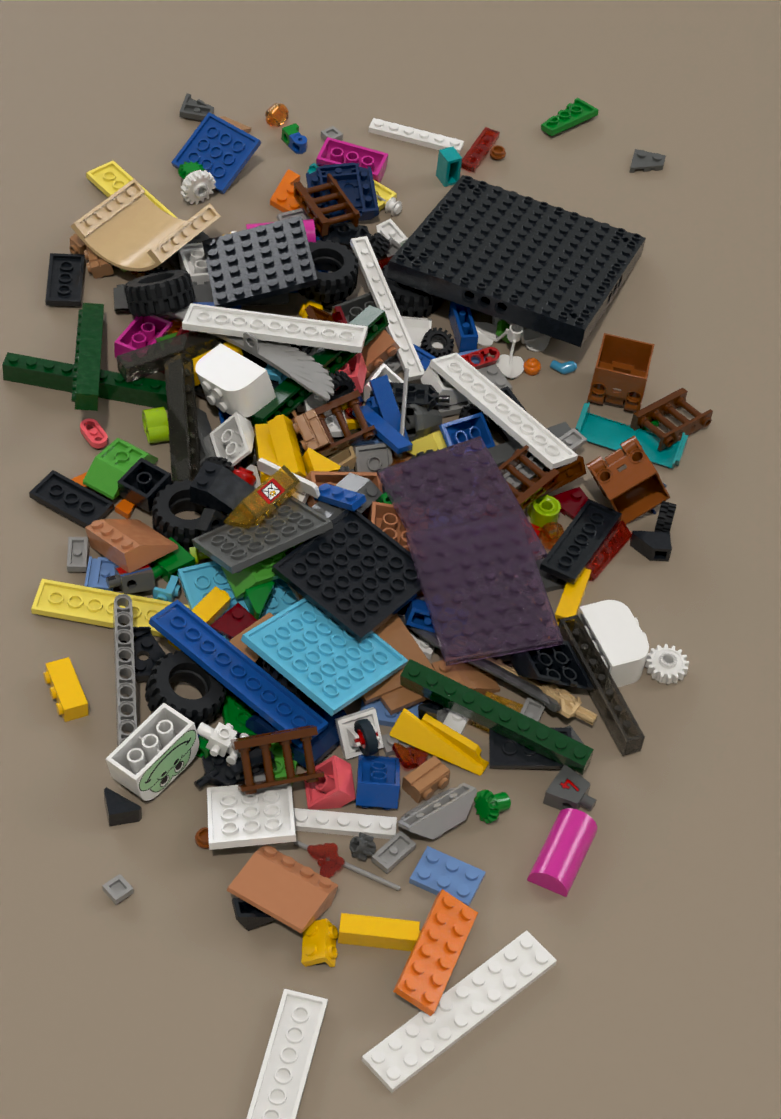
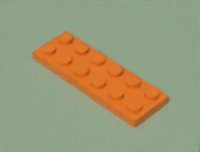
[393,889,478,1016]

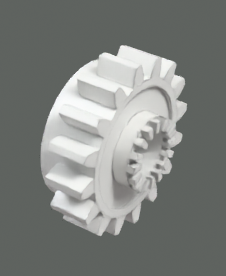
[181,170,216,204]
[645,644,689,684]

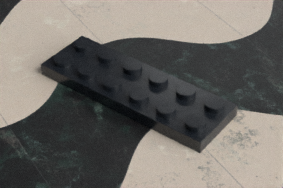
[539,499,622,585]

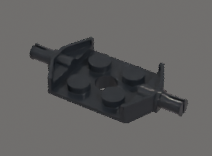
[315,222,371,246]
[370,382,450,412]
[120,623,166,682]
[194,732,259,789]

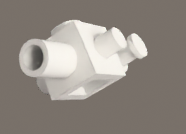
[197,722,249,765]

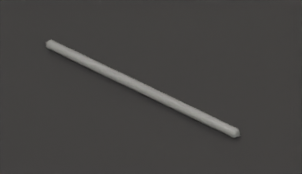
[398,368,409,458]
[294,840,401,891]

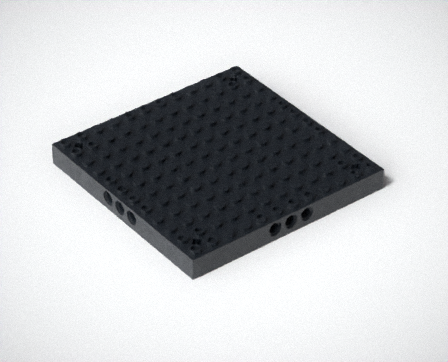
[386,175,646,347]

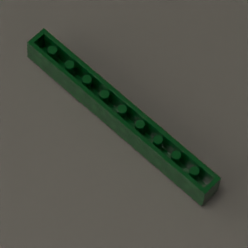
[71,303,104,411]
[250,305,389,426]
[2,352,184,412]
[400,659,594,775]

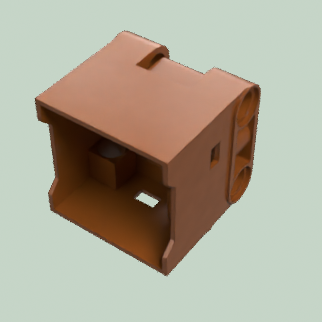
[587,333,655,412]
[586,435,670,526]

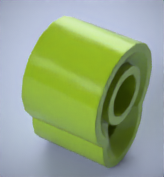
[142,407,171,444]
[527,494,561,530]

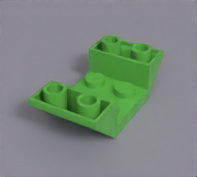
[83,438,158,500]
[221,546,296,599]

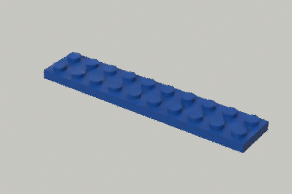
[149,600,328,749]

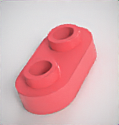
[80,418,108,449]

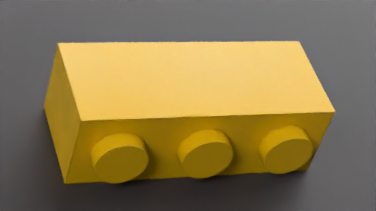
[43,657,89,722]

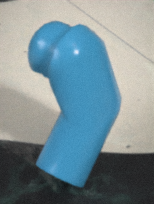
[550,360,577,374]

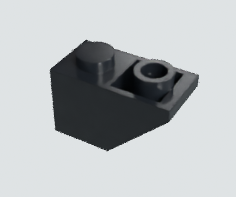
[630,531,672,562]

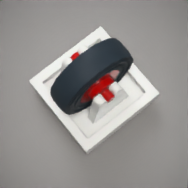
[335,707,384,759]

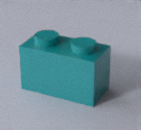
[436,146,462,187]

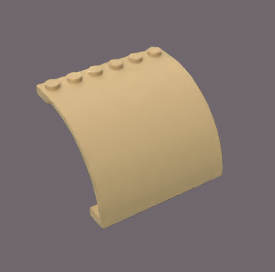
[70,178,221,271]

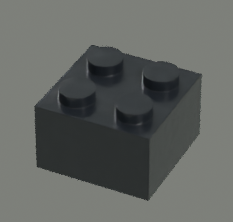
[117,458,172,513]

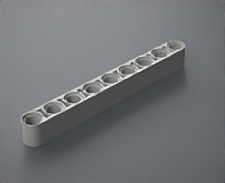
[113,594,137,747]

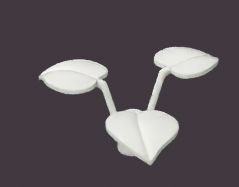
[474,321,551,379]

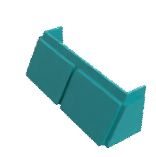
[575,402,688,469]

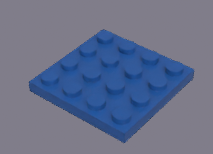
[171,112,261,194]

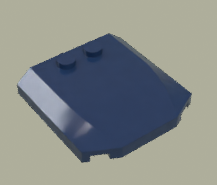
[306,163,379,223]
[245,704,347,768]

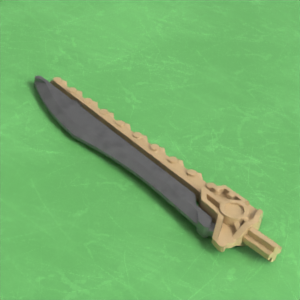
[398,613,598,725]

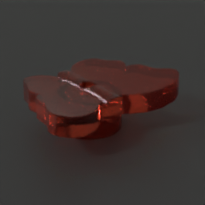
[392,743,428,769]
[307,843,345,879]

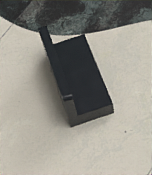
[229,749,276,783]

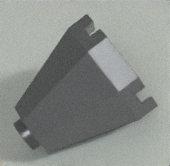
[400,404,442,441]

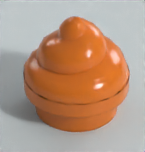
[523,358,541,376]

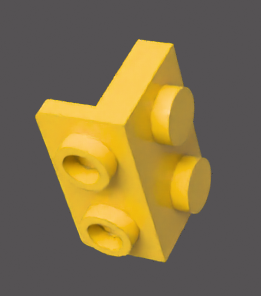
[301,918,338,967]

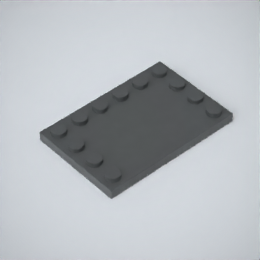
[192,495,333,574]

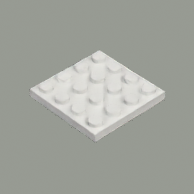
[207,783,296,850]

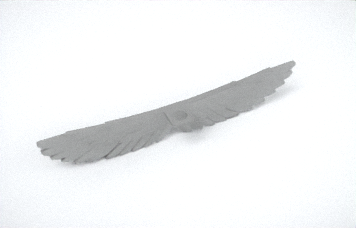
[169,305,334,401]

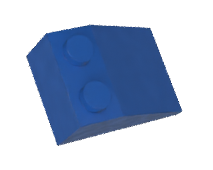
[439,412,495,458]
[356,755,400,810]

